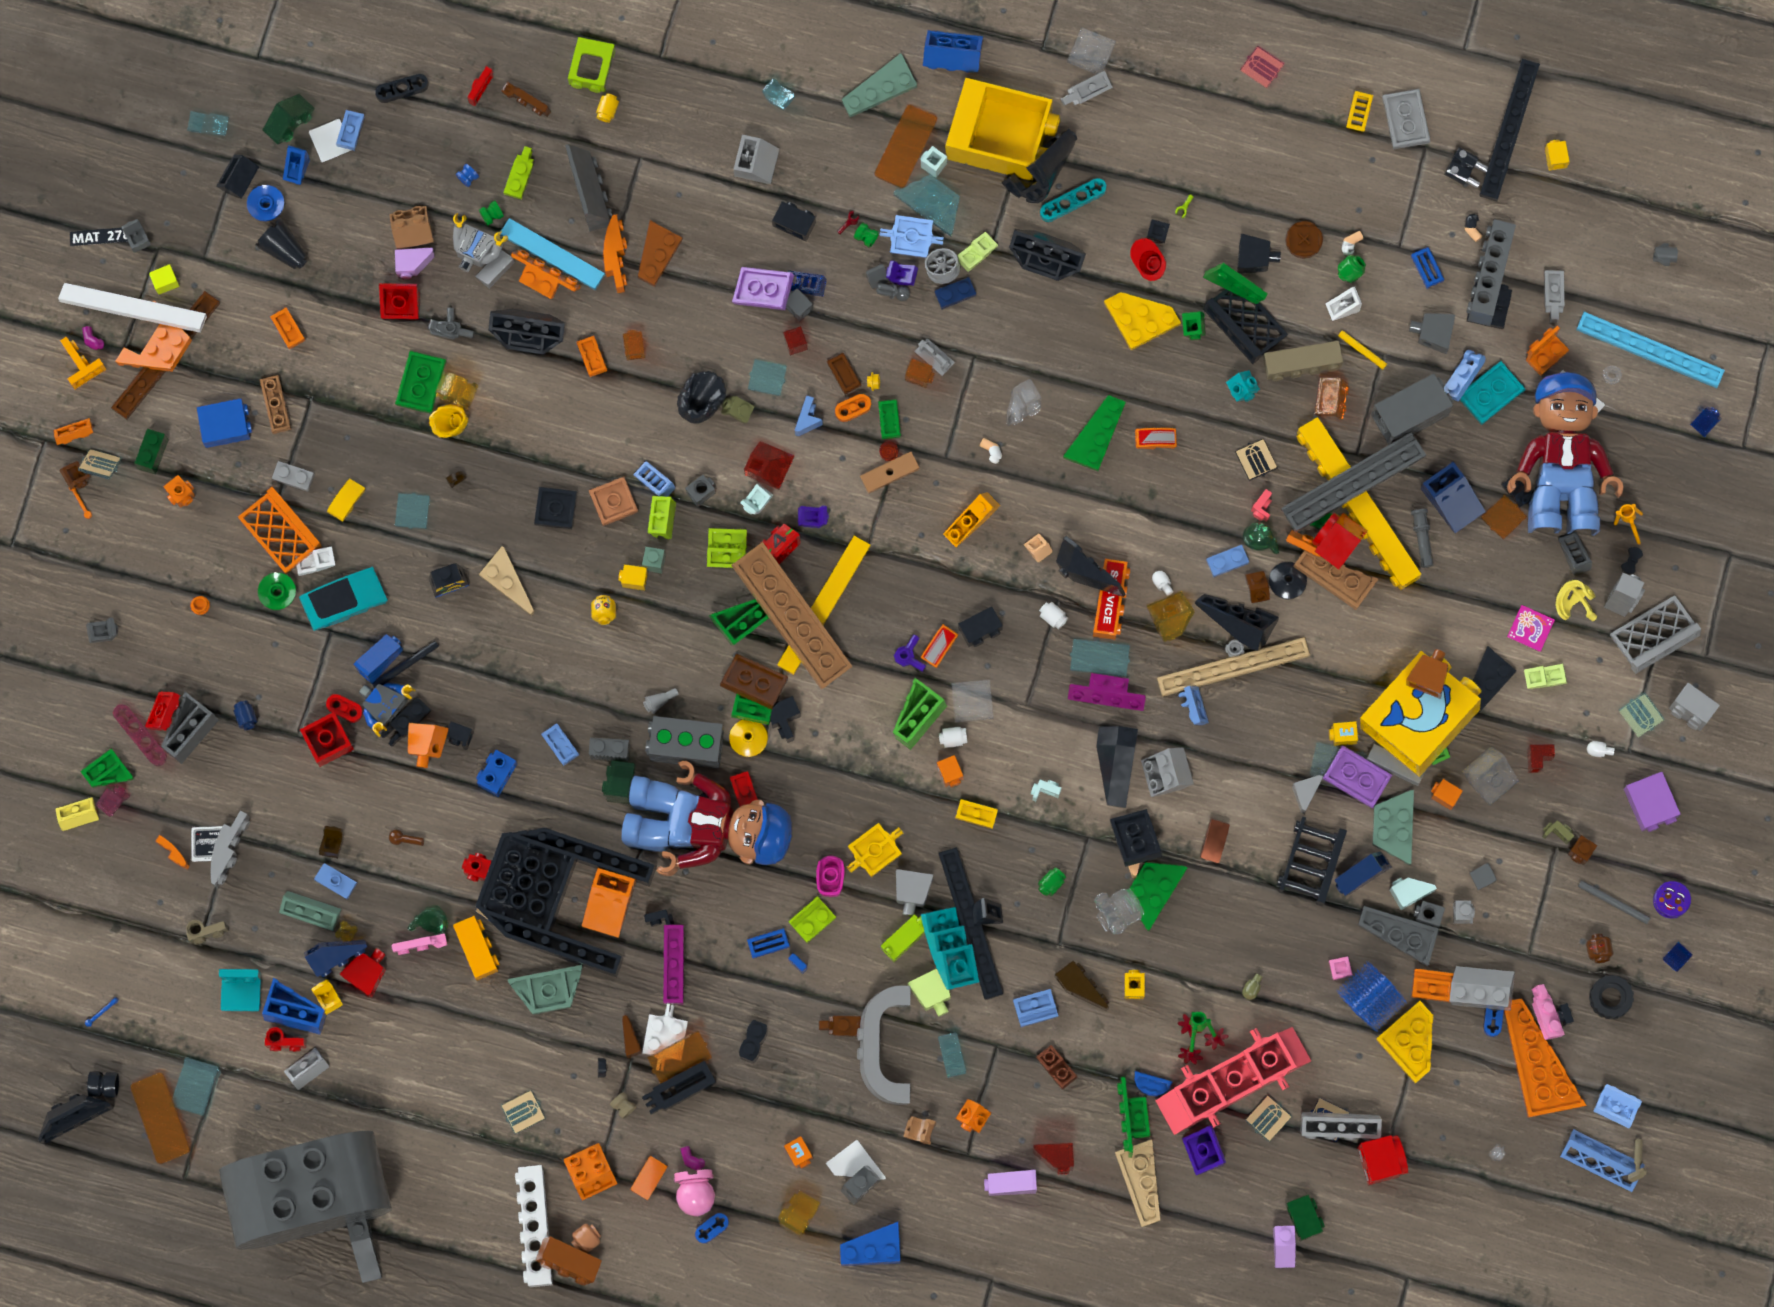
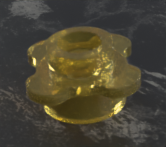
[335,921,358,941]

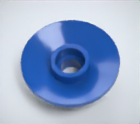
[247,185,284,221]

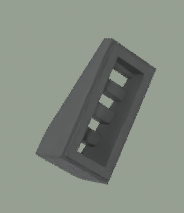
[1558,532,1592,576]

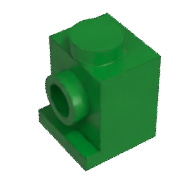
[1182,311,1206,340]

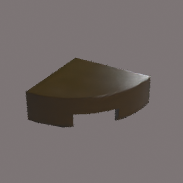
[446,471,467,488]

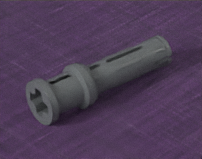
[1411,509,1434,568]

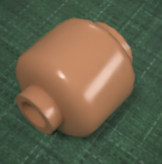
[571,1224,601,1253]

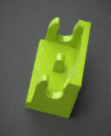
[648,496,676,539]

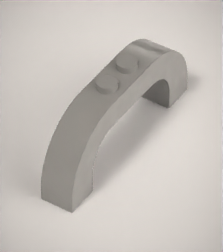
[857,986,910,1105]

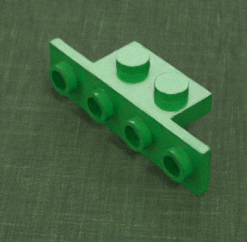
[1117,1077,1150,1158]

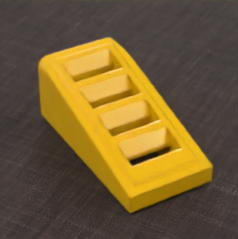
[1346,91,1373,132]

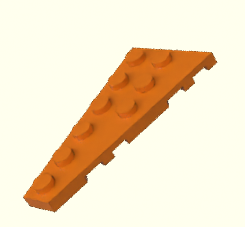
[1504,998,1587,1118]

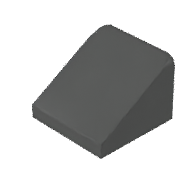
[866,264,888,289]
[1469,863,1497,890]

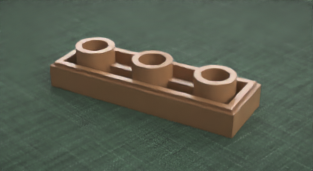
[260,375,291,434]
[860,452,920,494]

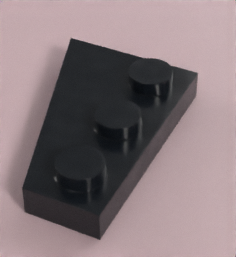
[1473,646,1517,714]

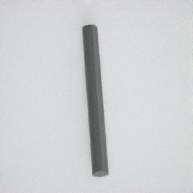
[1578,880,1650,924]

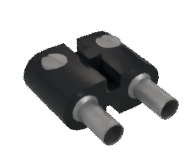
[1444,147,1488,188]

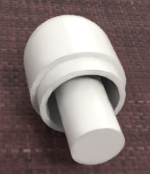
[1152,571,1173,596]
[1587,741,1614,757]

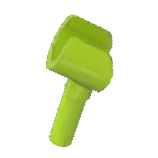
[1175,195,1193,218]

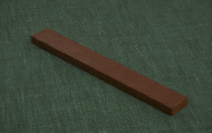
[111,291,220,420]

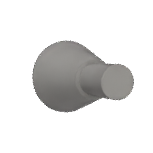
[643,688,679,714]

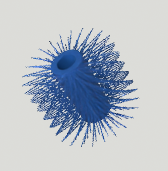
[1337,961,1407,1032]

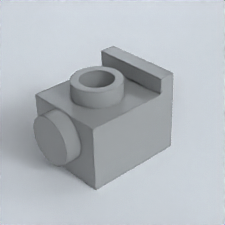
[1453,901,1475,924]

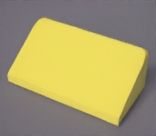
[56,797,99,831]

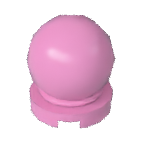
[674,1170,715,1217]

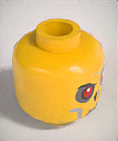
[591,595,616,625]

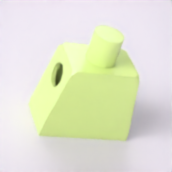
[908,969,951,1017]

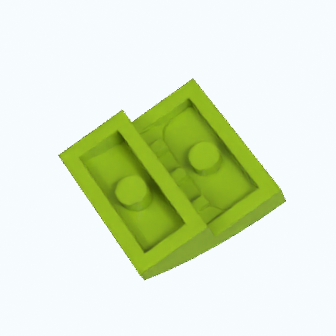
[707,528,747,568]

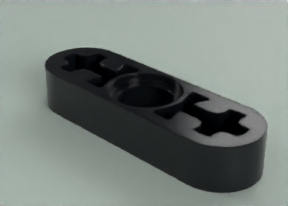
[375,74,429,103]

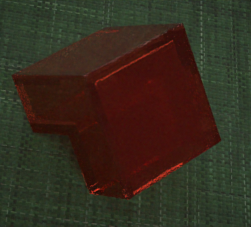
[1527,744,1555,773]

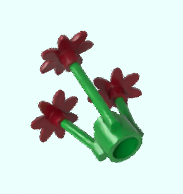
[1177,1012,1229,1065]

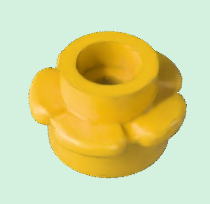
[867,372,880,391]

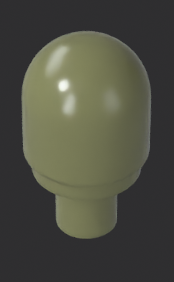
[1242,973,1263,1000]

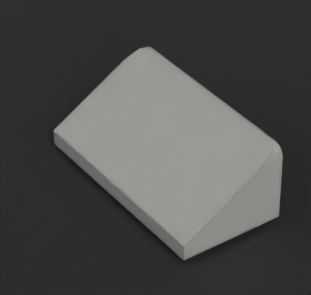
[475,250,515,289]
[284,1048,329,1090]

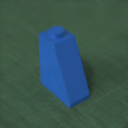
[353,634,403,684]

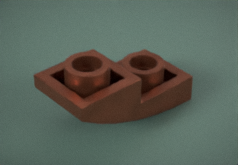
[1200,818,1230,863]
[1036,1045,1077,1090]

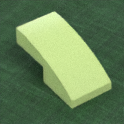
[957,232,998,272]
[1524,664,1567,689]

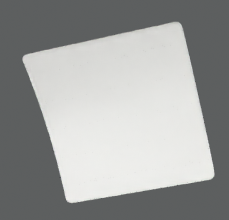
[309,119,351,162]

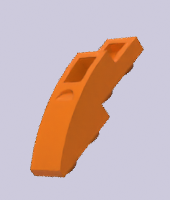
[603,214,627,293]

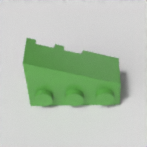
[893,678,947,750]

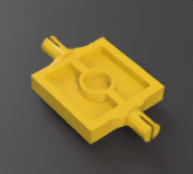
[846,823,904,877]

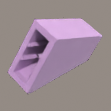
[984,1170,1037,1196]

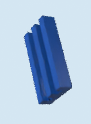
[1411,247,1444,289]
[747,928,790,959]

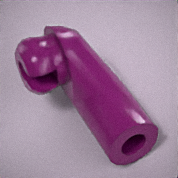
[82,326,104,350]
[680,1146,705,1170]

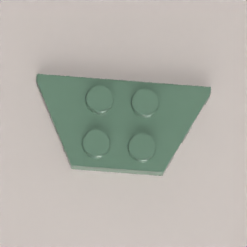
[1372,790,1414,865]
[508,965,583,1015]

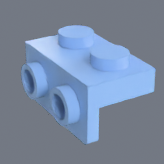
[1594,1084,1642,1128]

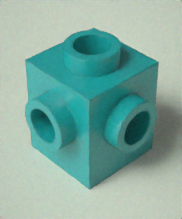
[1226,371,1260,402]

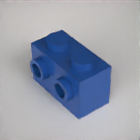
[476,750,518,797]

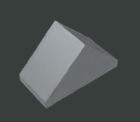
[1292,775,1323,814]

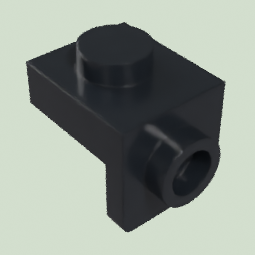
[1501,474,1532,507]

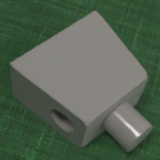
[896,869,933,917]

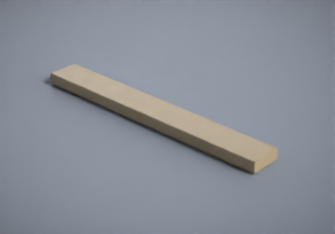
[1157,637,1310,697]

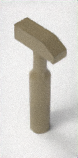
[1628,1139,1647,1182]

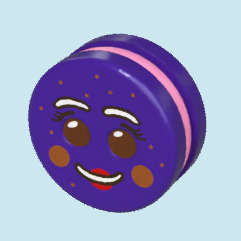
[1653,881,1691,919]

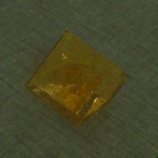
[1147,591,1195,642]

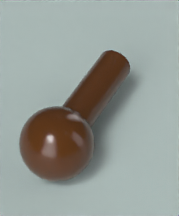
[389,830,424,846]

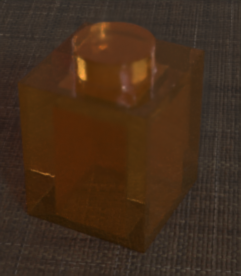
[623,330,645,361]
[905,359,935,388]

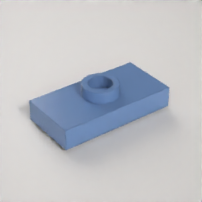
[541,724,579,766]
[314,863,358,900]

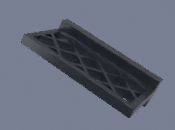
[1203,289,1288,364]

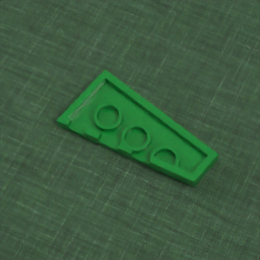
[1063,395,1126,471]

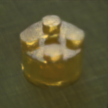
[435,371,479,410]

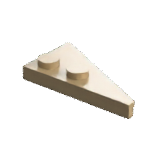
[479,547,534,616]

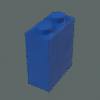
[196,399,252,448]

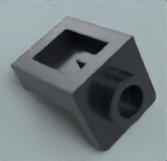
[644,909,674,927]

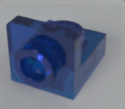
[1690,407,1722,437]

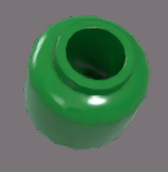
[1338,255,1366,283]

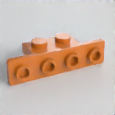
[511,250,582,299]

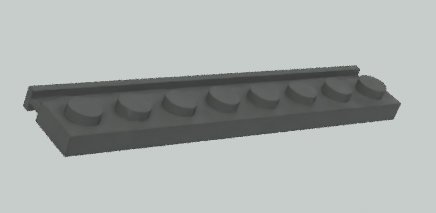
[1281,432,1426,533]

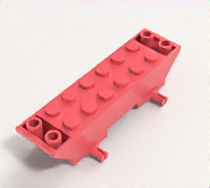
[1155,1027,1311,1135]

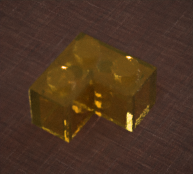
[778,1191,821,1239]

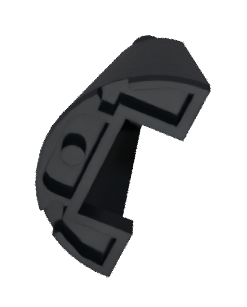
[1001,128,1077,203]

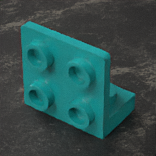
[219,969,262,1012]

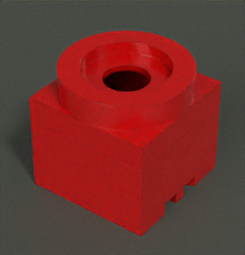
[1311,512,1367,569]
[1357,1135,1408,1186]

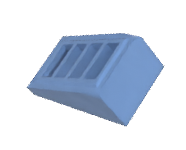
[633,461,676,497]

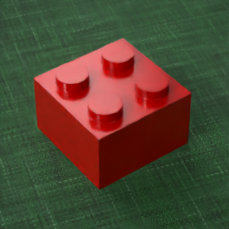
[300,712,354,767]

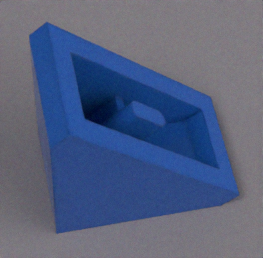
[283,146,310,185]

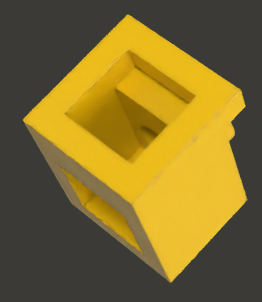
[1124,970,1145,999]

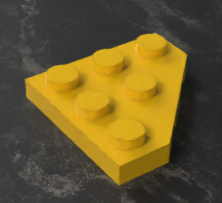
[1104,292,1181,350]
[1376,1001,1433,1083]

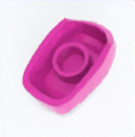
[816,856,844,897]

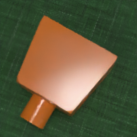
[408,723,448,768]

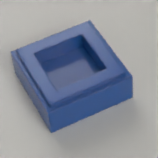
[788,954,807,974]

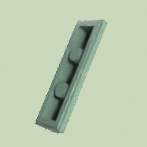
[279,891,341,931]

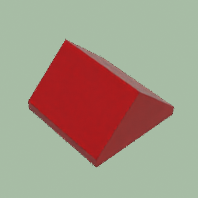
[379,283,420,319]

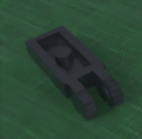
[380,697,431,747]

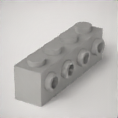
[1604,573,1645,617]
[1300,1112,1382,1141]

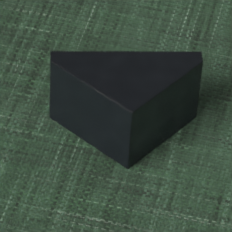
[972,898,1003,925]

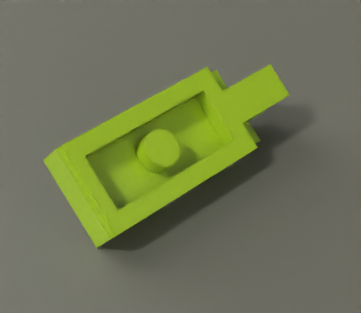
[503,146,534,200]

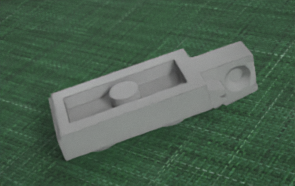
[1060,71,1113,105]
[1544,270,1564,323]

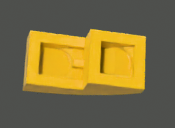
[327,478,365,521]

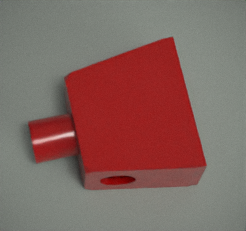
[340,948,386,998]

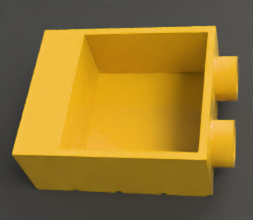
[945,78,1060,181]

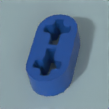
[1483,1008,1504,1037]
[695,1213,729,1244]

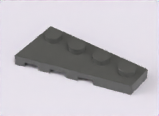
[1358,906,1439,967]

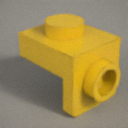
[311,979,343,1015]

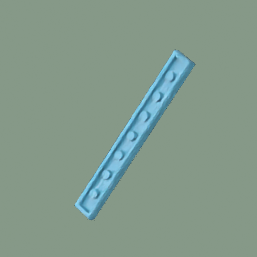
[1576,312,1725,388]

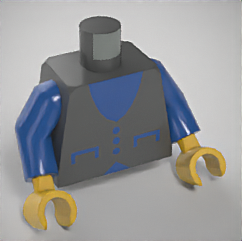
[359,683,416,737]

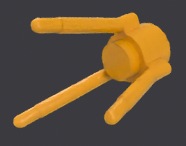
[1614,504,1643,544]

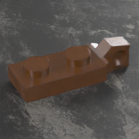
[501,82,551,117]
[819,1016,861,1037]

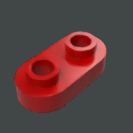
[326,694,363,723]

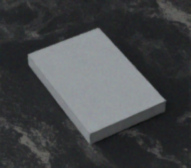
[1382,89,1430,150]

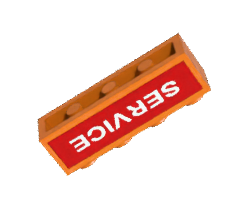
[1093,559,1130,640]

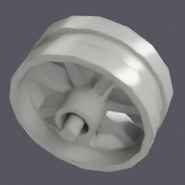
[925,248,960,284]

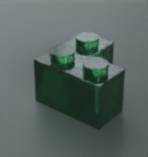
[262,94,315,144]
[602,761,636,805]

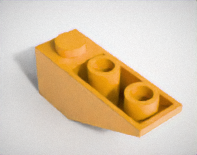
[943,492,1001,547]

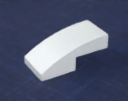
[295,547,335,576]

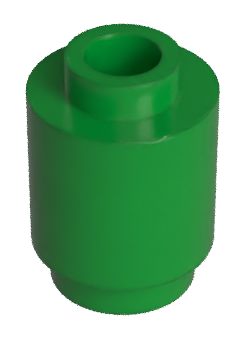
[1038,868,1066,897]

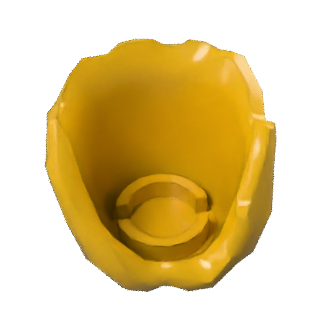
[429,404,469,438]

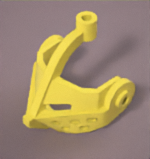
[1556,580,1597,621]

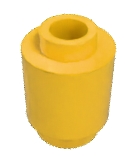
[596,94,619,123]

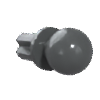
[876,283,910,301]

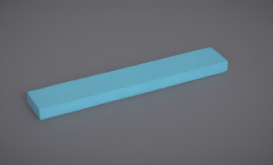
[500,218,605,290]

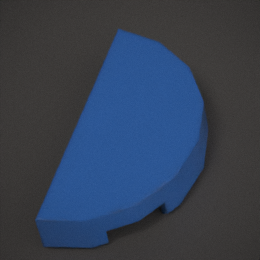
[1134,1071,1173,1097]

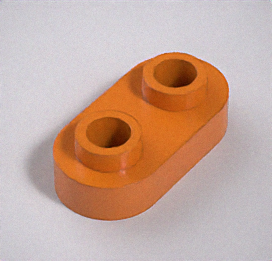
[835,394,871,422]

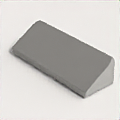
[1366,744,1426,786]

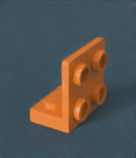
[1526,326,1569,376]
[564,1143,618,1201]

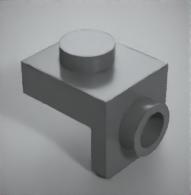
[121,219,151,253]
[86,618,118,643]

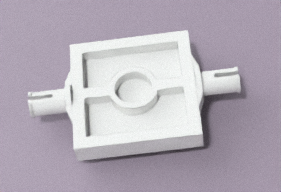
[642,1004,688,1071]

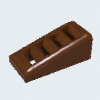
[622,1015,642,1059]

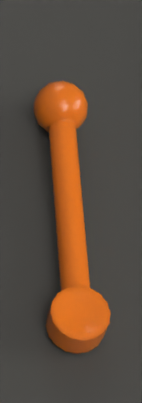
[69,488,92,519]

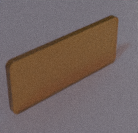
[875,105,937,188]
[131,1073,190,1164]

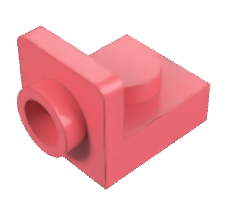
[1251,489,1272,522]

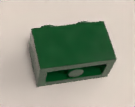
[134,428,169,475]
[1285,1194,1325,1242]

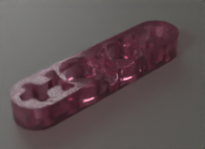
[113,704,167,766]

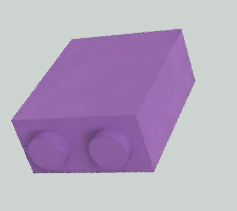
[1624,772,1680,832]

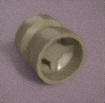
[610,1092,637,1119]

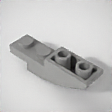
[211,810,250,888]

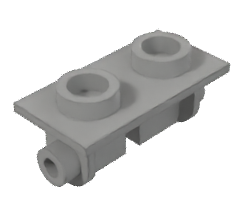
[914,338,955,376]

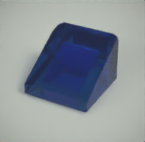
[1663,942,1693,972]

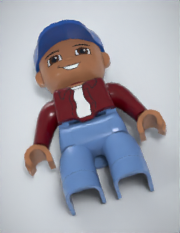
[1507,372,1623,536]
[622,761,792,876]

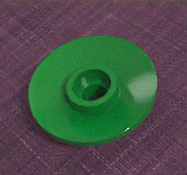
[258,572,296,610]

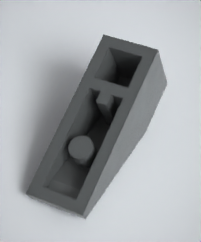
[347,1219,382,1283]

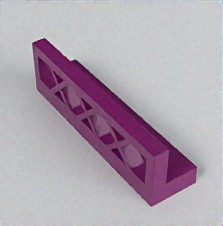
[663,925,684,1005]

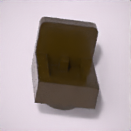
[319,826,344,859]

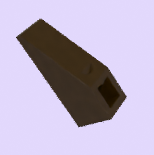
[1054,960,1109,1011]

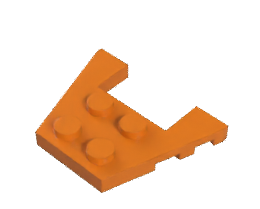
[115,301,192,372]

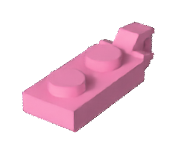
[392,934,447,955]
[1532,984,1565,1040]

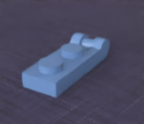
[1443,350,1486,401]

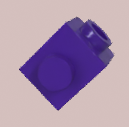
[886,260,918,286]
[798,506,829,528]

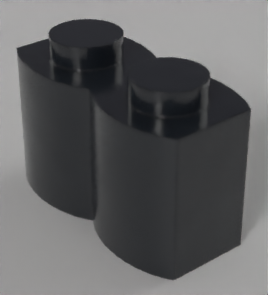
[739,1020,768,1064]

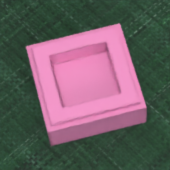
[1329,956,1353,980]

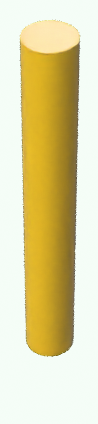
[1338,330,1387,370]

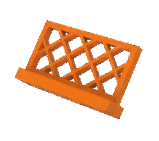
[238,487,322,574]

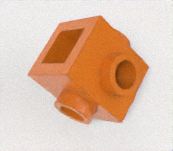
[163,475,195,508]
[956,1099,991,1133]

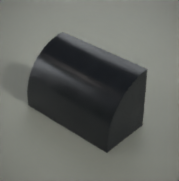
[216,154,259,199]

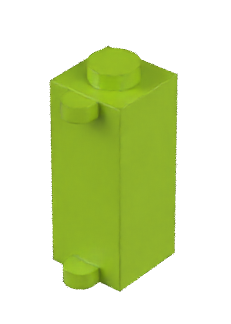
[881,914,925,962]

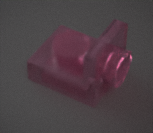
[96,785,130,817]

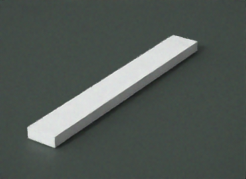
[58,283,207,333]

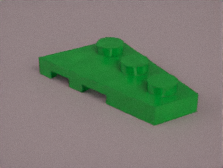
[1203,263,1268,304]

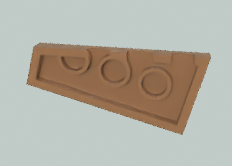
[1293,551,1378,610]

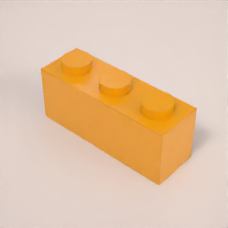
[453,916,500,980]

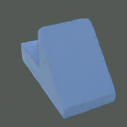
[795,396,823,436]

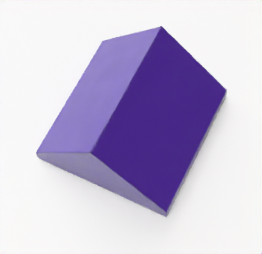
[1182,1125,1226,1175]

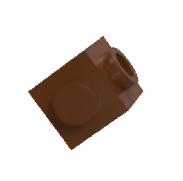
[1568,835,1598,865]

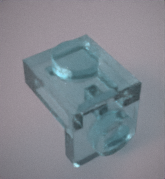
[762,78,795,110]

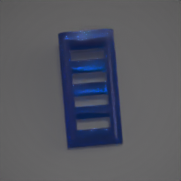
[788,270,827,297]

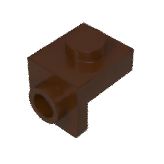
[60,461,91,490]
[1245,571,1270,603]

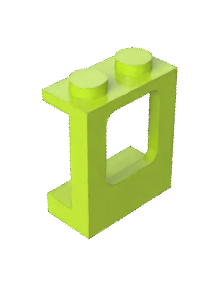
[568,37,616,93]

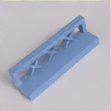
[1560,1129,1645,1192]

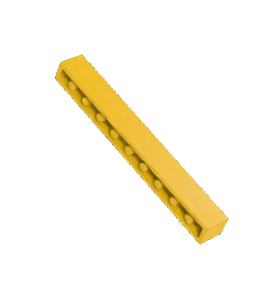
[1296,417,1421,590]

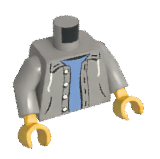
[453,213,508,272]

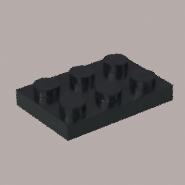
[1110,809,1162,867]

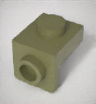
[721,396,755,424]
[1542,820,1574,845]

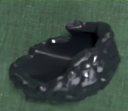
[677,371,726,424]

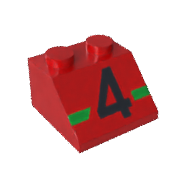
[761,524,801,565]

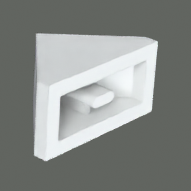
[1326,287,1362,321]

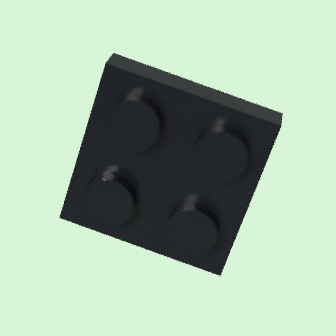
[534,487,577,530]

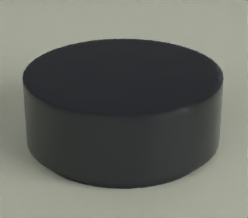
[597,1058,606,1078]

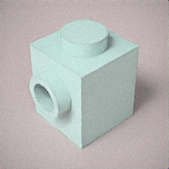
[920,146,947,178]

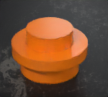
[190,596,210,615]

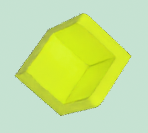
[149,264,180,295]

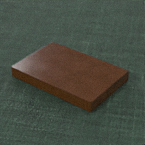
[720,653,788,710]

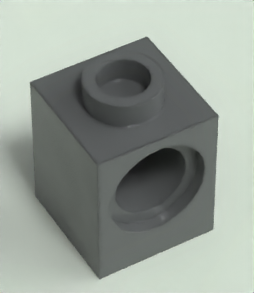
[786,289,813,322]
[685,475,716,507]
[1414,901,1445,928]

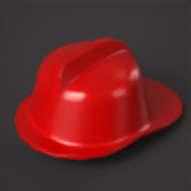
[1130,238,1166,281]

